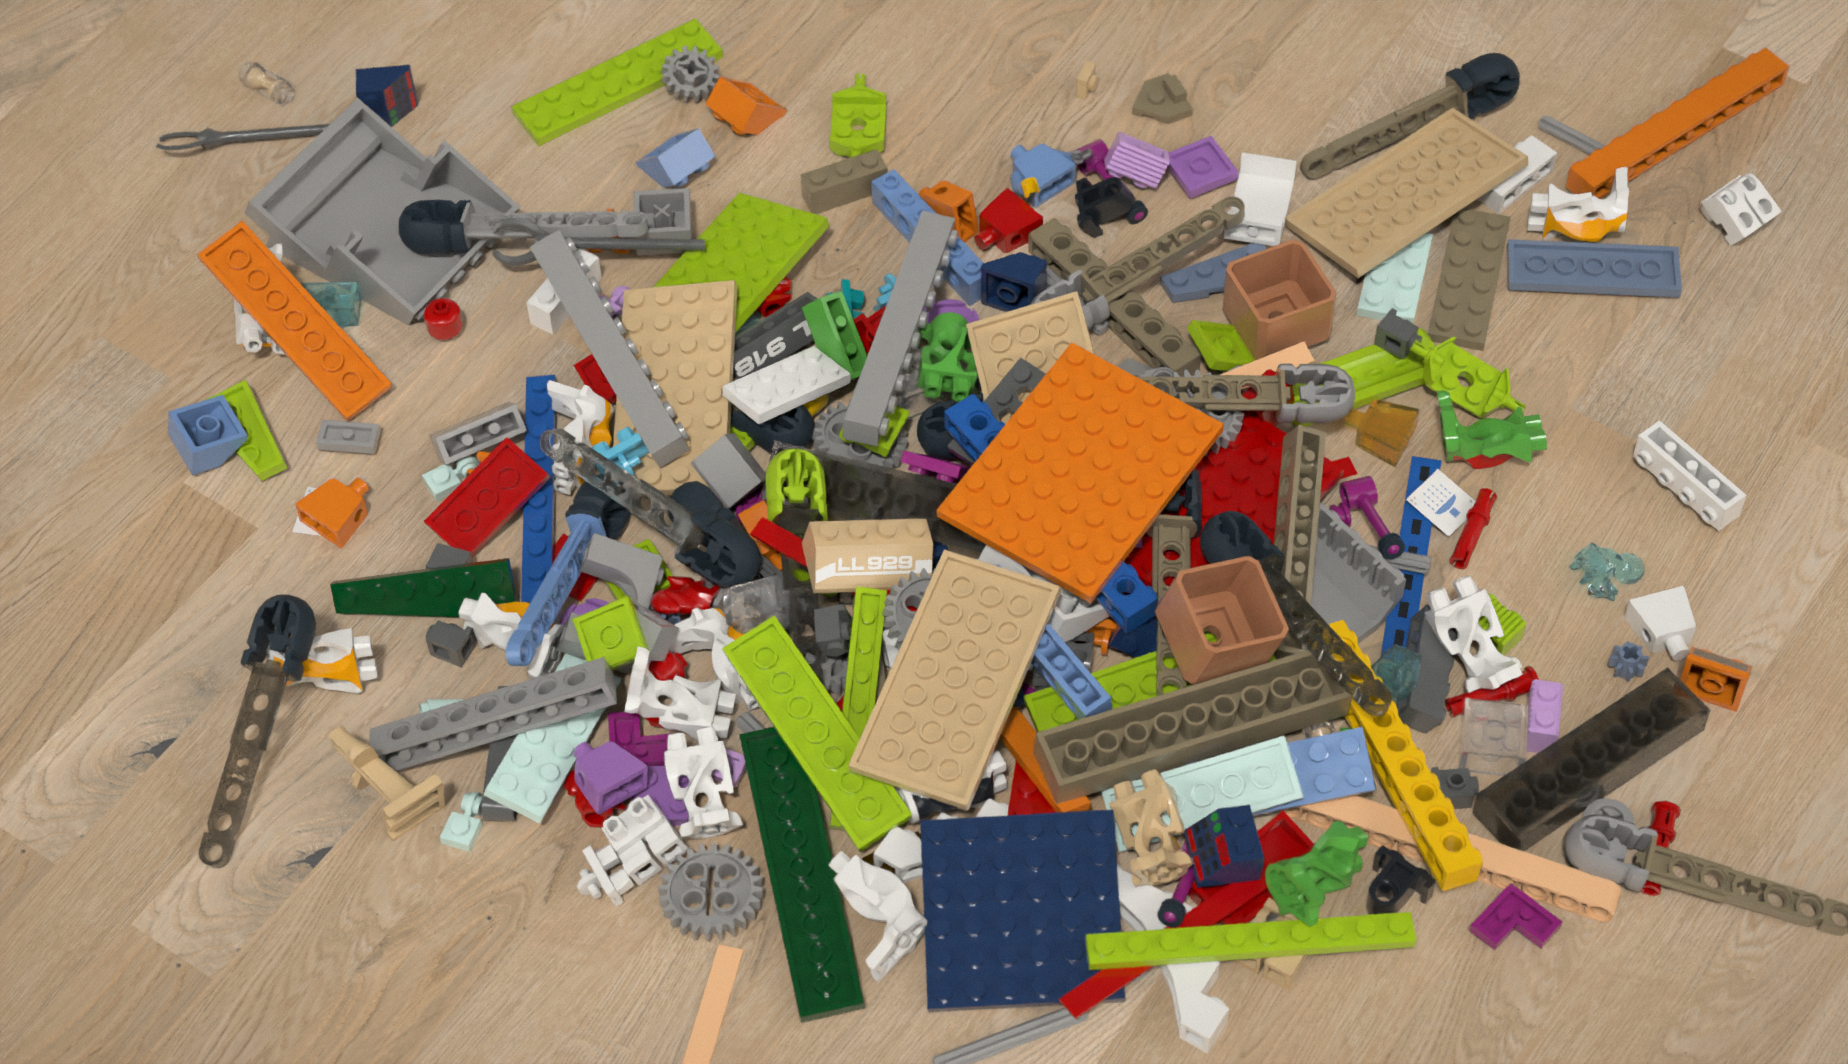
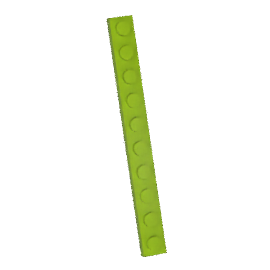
[1085,912,1417,970]

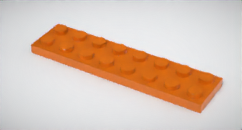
[197,221,392,422]

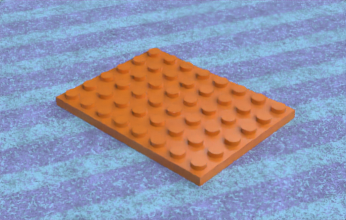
[937,342,1224,604]

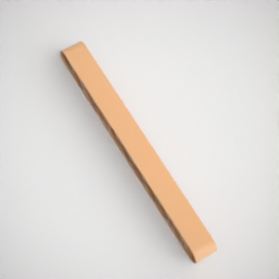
[1279,795,1622,922]

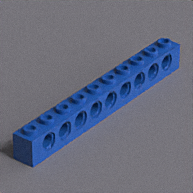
[944,394,1158,634]

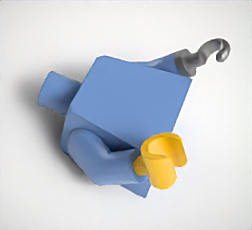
[1010,144,1093,208]

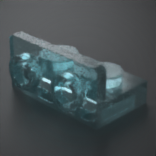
[1371,645,1422,705]

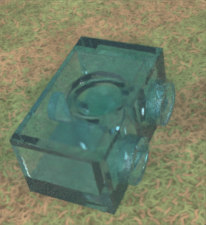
[301,282,362,327]

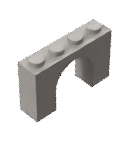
[557,533,664,674]

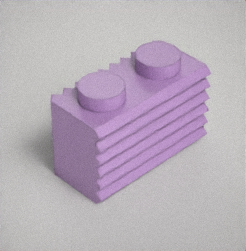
[1104,132,1170,189]
[1523,679,1563,755]

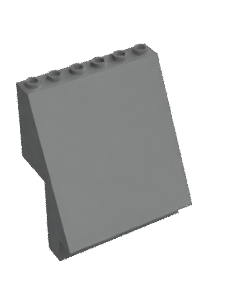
[245,98,520,326]

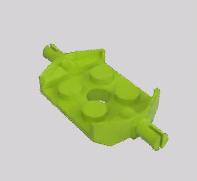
[1409,336,1526,419]

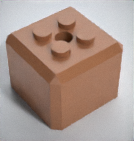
[1223,239,1337,360]
[1155,556,1289,684]

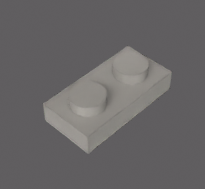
[316,420,381,454]

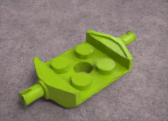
[829,73,886,158]

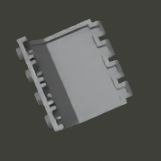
[1265,502,1406,644]

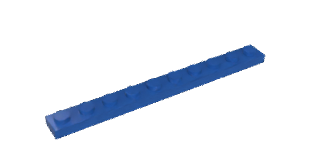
[521,375,556,603]

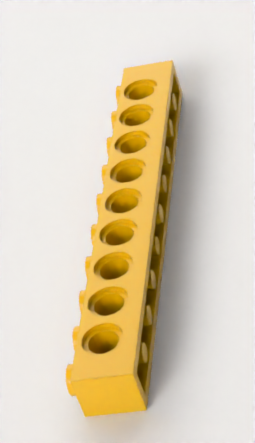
[1307,620,1483,892]

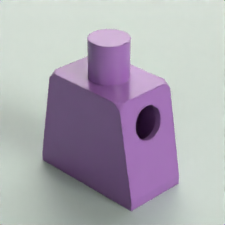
[574,742,648,814]

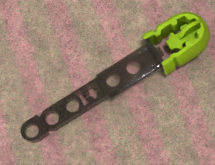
[765,448,828,684]

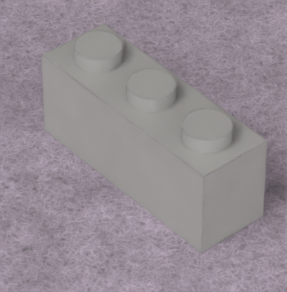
[429,402,527,465]

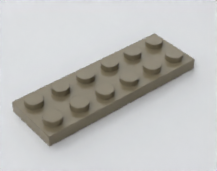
[1428,208,1510,351]

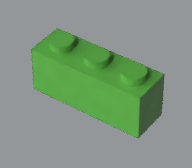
[801,291,867,382]

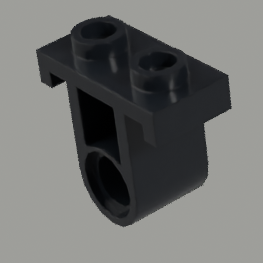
[1075,177,1135,238]
[1366,845,1436,915]

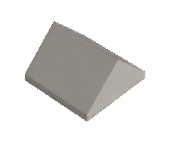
[691,433,766,509]

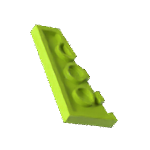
[206,379,288,481]

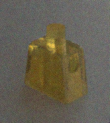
[1344,399,1420,467]

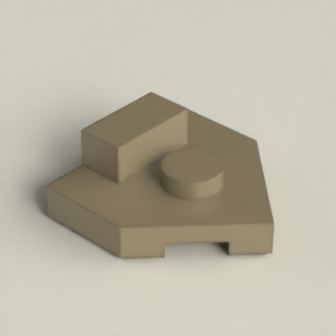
[1132,73,1193,124]

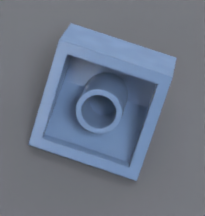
[635,128,715,188]
[168,395,248,475]

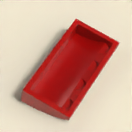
[1187,810,1314,925]

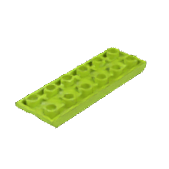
[1292,328,1435,427]

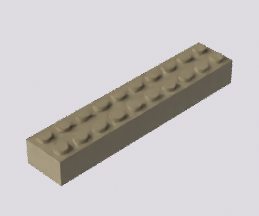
[1033,645,1353,804]

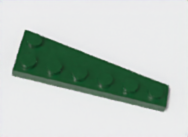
[330,558,517,617]

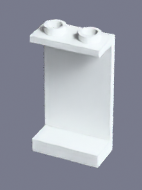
[1224,152,1297,246]

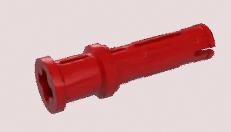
[1445,666,1539,718]
[1640,801,1681,896]

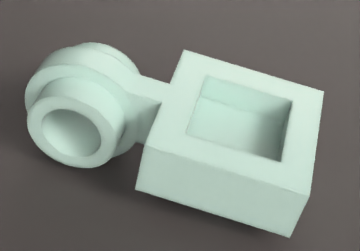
[422,455,479,502]
[439,791,483,852]

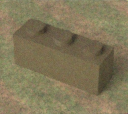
[800,149,888,214]

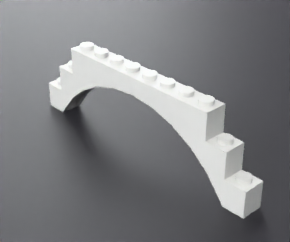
[873,798,1229,1054]

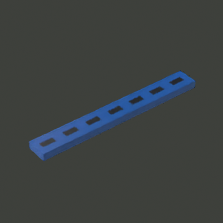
[1381,456,1442,659]

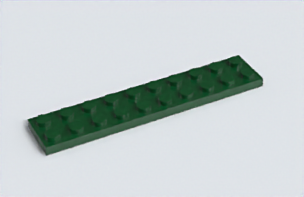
[739,727,865,1023]

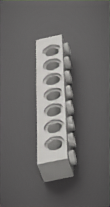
[369,657,617,771]

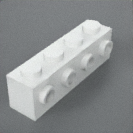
[1633,420,1746,531]

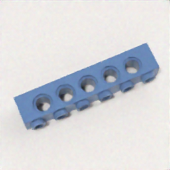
[871,169,983,306]
[996,564,1112,720]

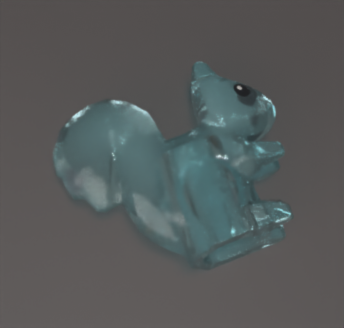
[1569,542,1645,601]

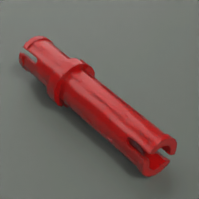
[1449,488,1497,569]

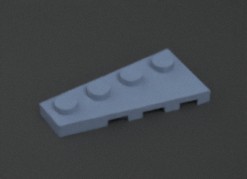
[1160,243,1267,303]

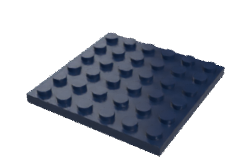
[920,809,1125,1012]

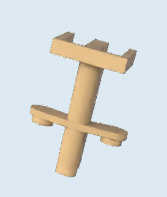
[328,726,445,842]

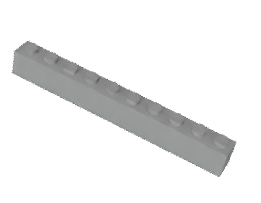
[843,210,958,446]
[530,229,690,468]

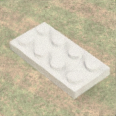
[722,346,851,424]

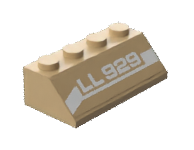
[802,519,933,593]

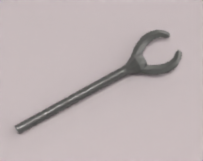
[156,123,331,150]
[492,218,705,266]

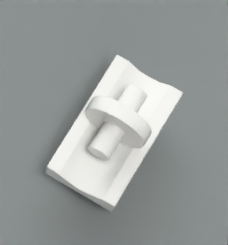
[577,844,634,907]

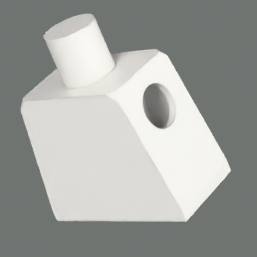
[1624,586,1696,661]

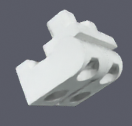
[1701,173,1782,246]
[601,795,688,886]

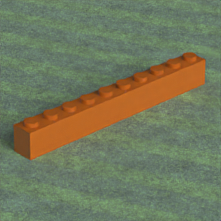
[1566,47,1789,199]

